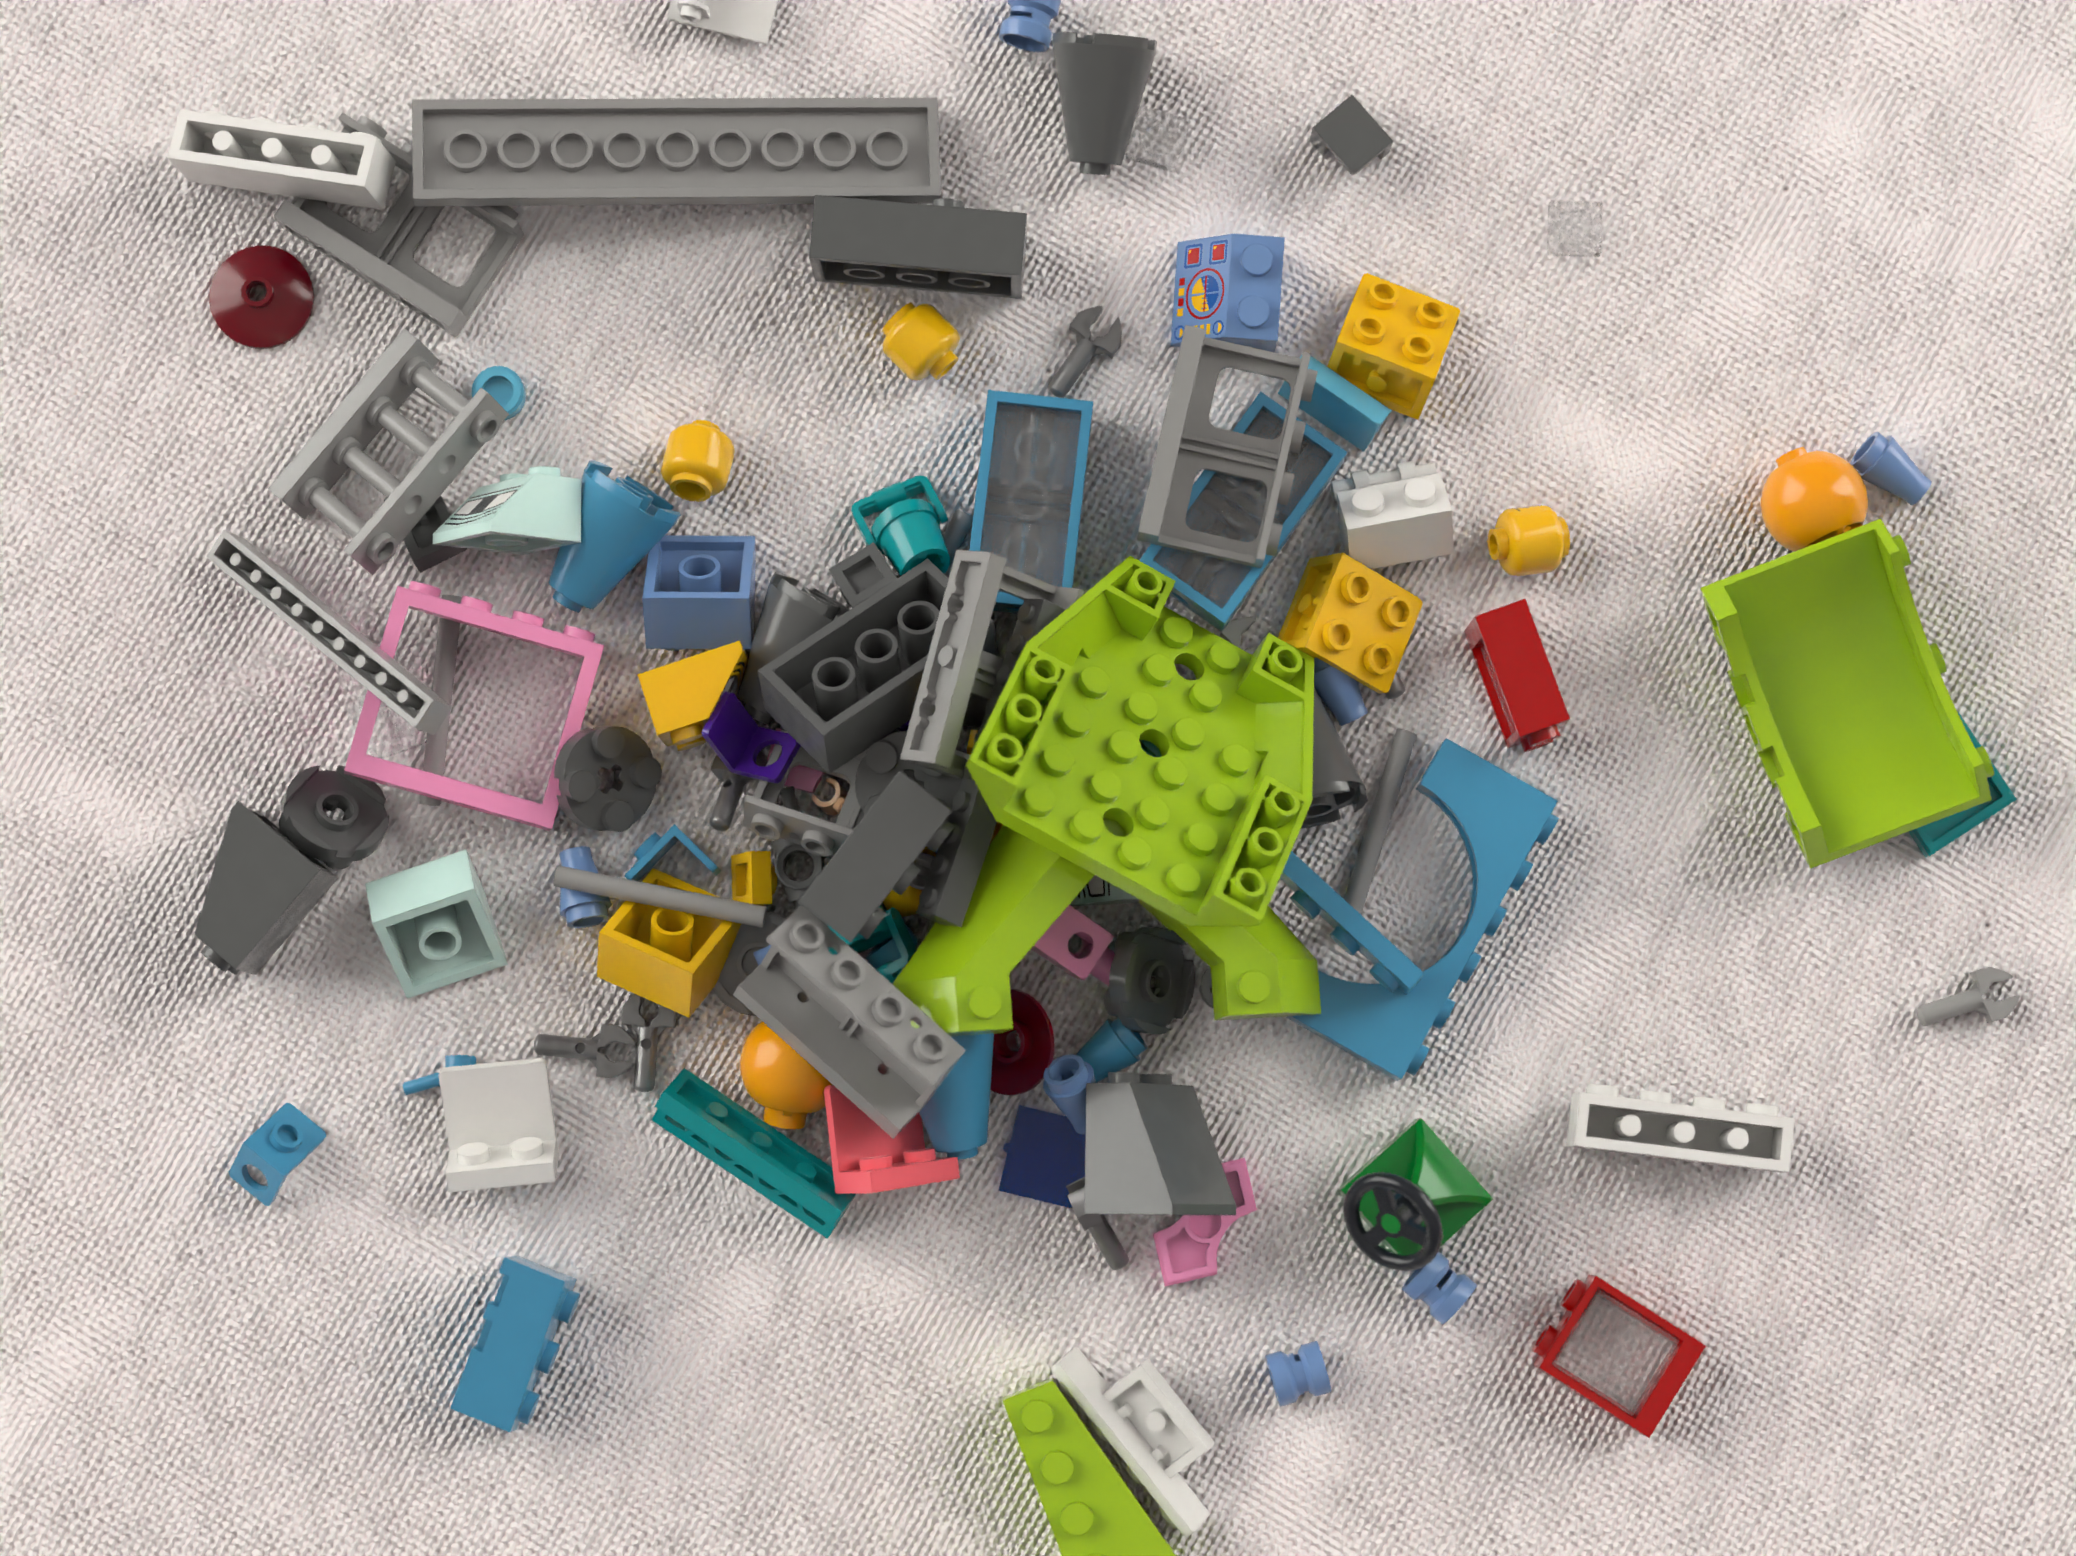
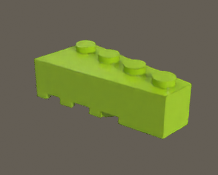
[1002,1378,1177,1556]

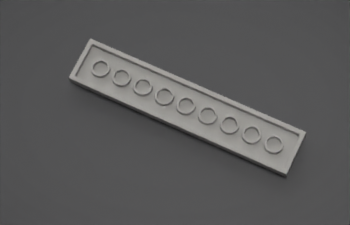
[412,97,941,206]

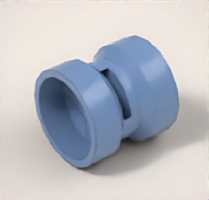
[999,0,1061,52]
[1402,1251,1477,1325]
[1265,1341,1332,1407]

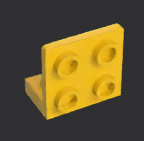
[1327,273,1460,420]
[1278,553,1423,694]

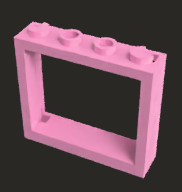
[344,581,604,831]

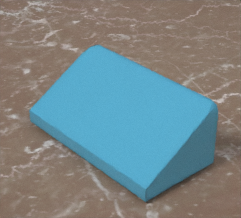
[1278,355,1391,452]

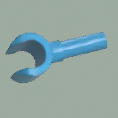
[403,1055,476,1095]

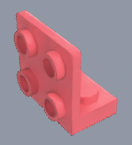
[824,1085,960,1194]

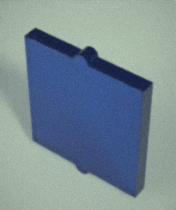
[998,1105,1085,1209]

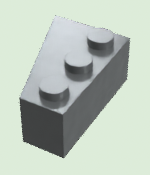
[798,771,955,943]

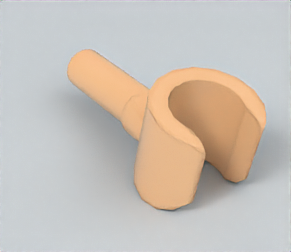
[812,778,848,815]

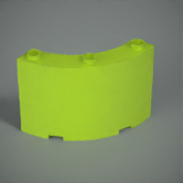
[1700,518,1994,869]

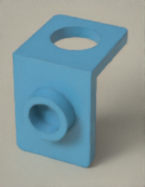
[624,824,722,881]
[229,1103,326,1206]

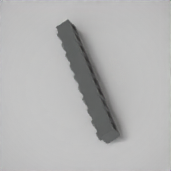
[916,599,1065,927]

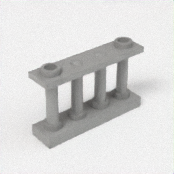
[268,328,509,575]

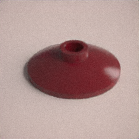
[209,246,314,349]
[991,988,1055,1095]

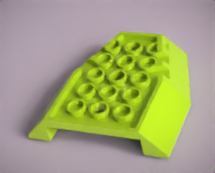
[966,556,1314,926]

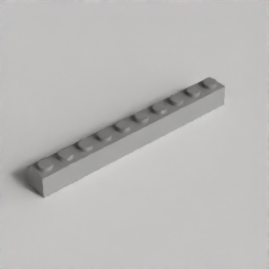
[206,530,453,735]

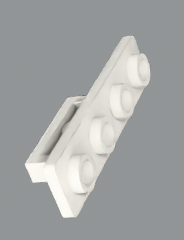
[1052,1347,1215,1537]

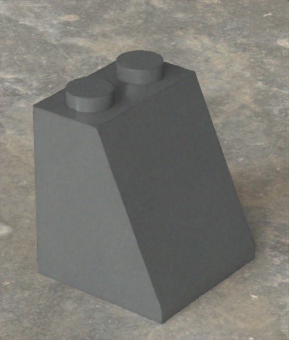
[194,801,338,975]
[1085,1072,1236,1215]

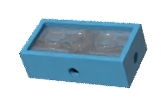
[969,390,1093,614]
[1139,391,1347,632]

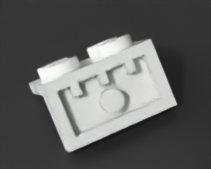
[439,1058,559,1193]

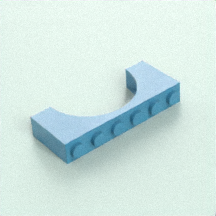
[1286,738,1559,1081]

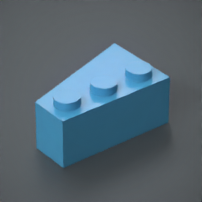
[450,1256,580,1432]

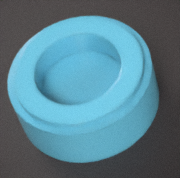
[472,366,526,420]
[865,924,918,969]

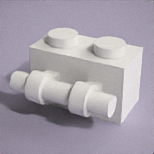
[1331,461,1454,569]

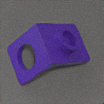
[702,692,801,784]

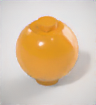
[1761,447,1868,552]
[740,1021,833,1129]

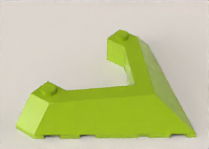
[892,819,1321,1036]

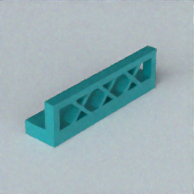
[651,1068,857,1239]

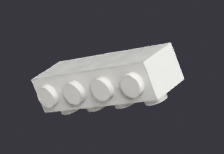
[167,109,396,210]
[1566,1083,1795,1173]

